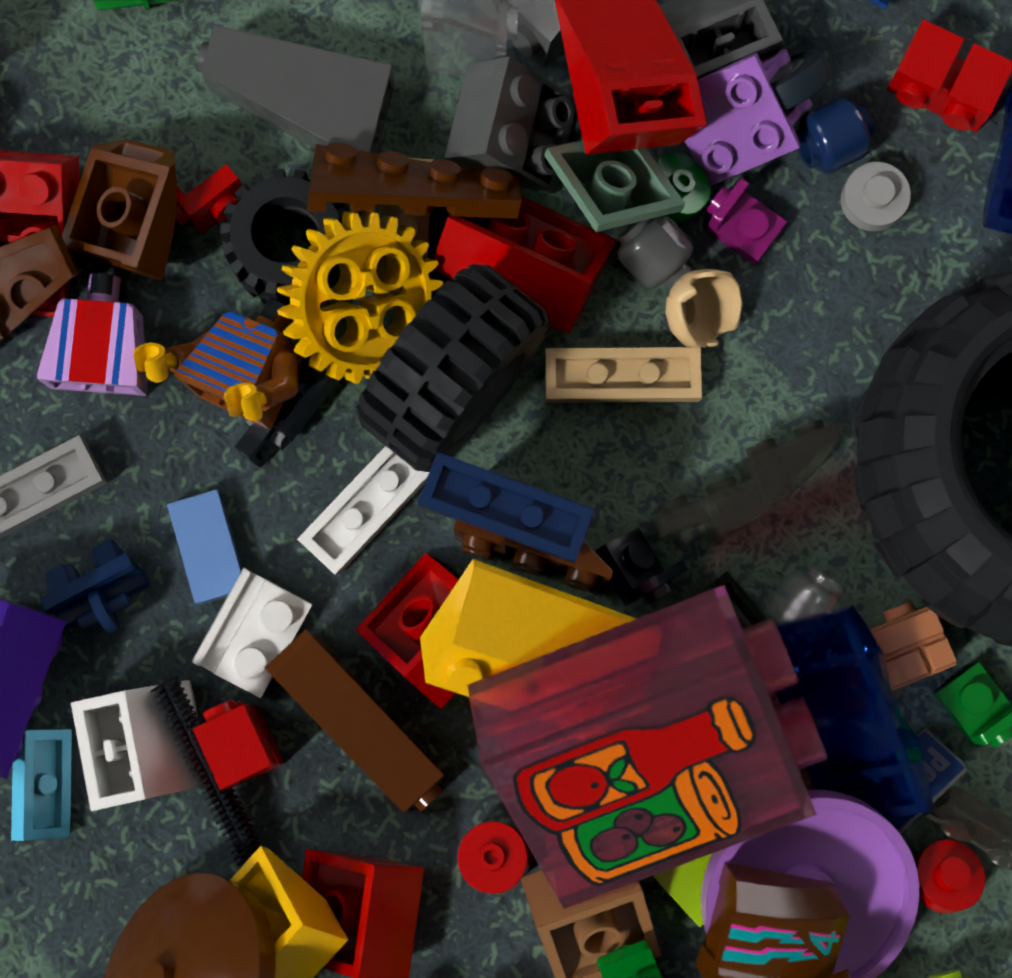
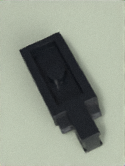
[235,356,341,468]

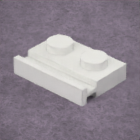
[192,567,312,698]

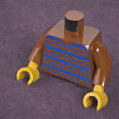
[133,298,302,430]

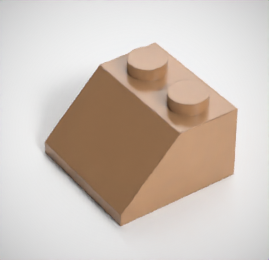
[521,841,661,978]

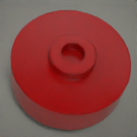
[458,821,530,894]
[914,840,985,914]

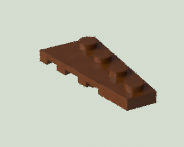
[307,143,522,219]

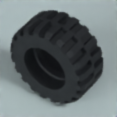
[356,264,550,472]

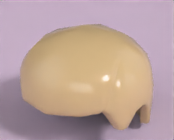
[665,269,743,348]

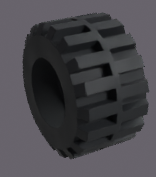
[220,168,348,305]

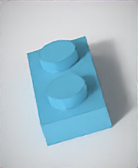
[11,729,72,841]

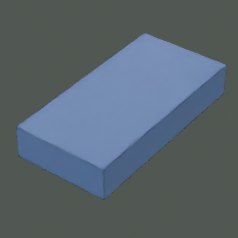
[167,489,242,605]

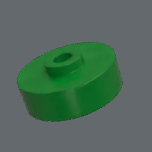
[656,153,710,222]

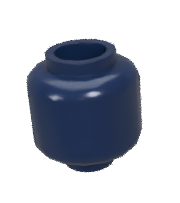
[795,97,875,174]

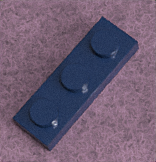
[417,452,595,564]

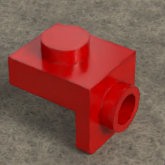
[175,164,242,235]

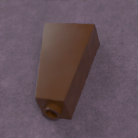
[264,629,446,813]

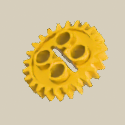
[277,211,443,384]

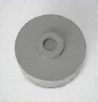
[841,162,911,231]

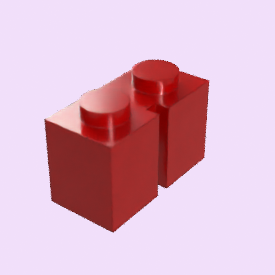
[886,19,1012,133]
[193,699,285,790]

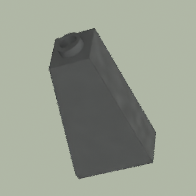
[197,25,395,153]

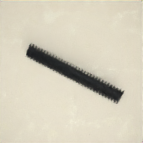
[150,676,262,866]

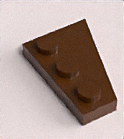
[0,224,79,342]

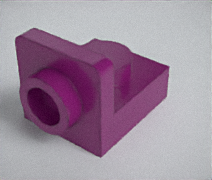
[706,178,787,266]

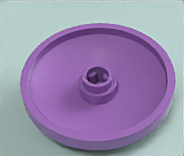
[701,790,919,978]

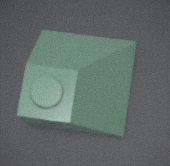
[544,140,685,232]

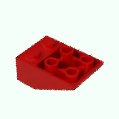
[555,0,707,155]
[0,150,80,317]

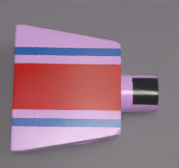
[37,273,148,396]

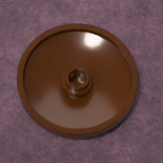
[104,873,276,978]

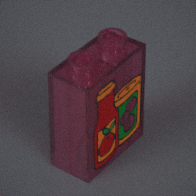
[468,585,828,908]

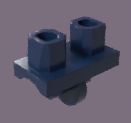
[40,539,150,634]

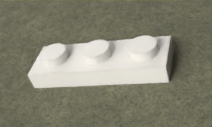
[297,446,429,577]

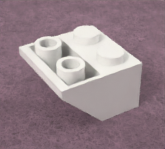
[71,680,202,811]

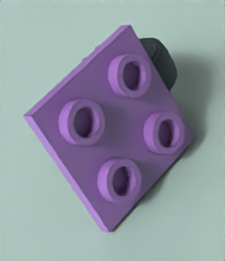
[684,49,832,186]

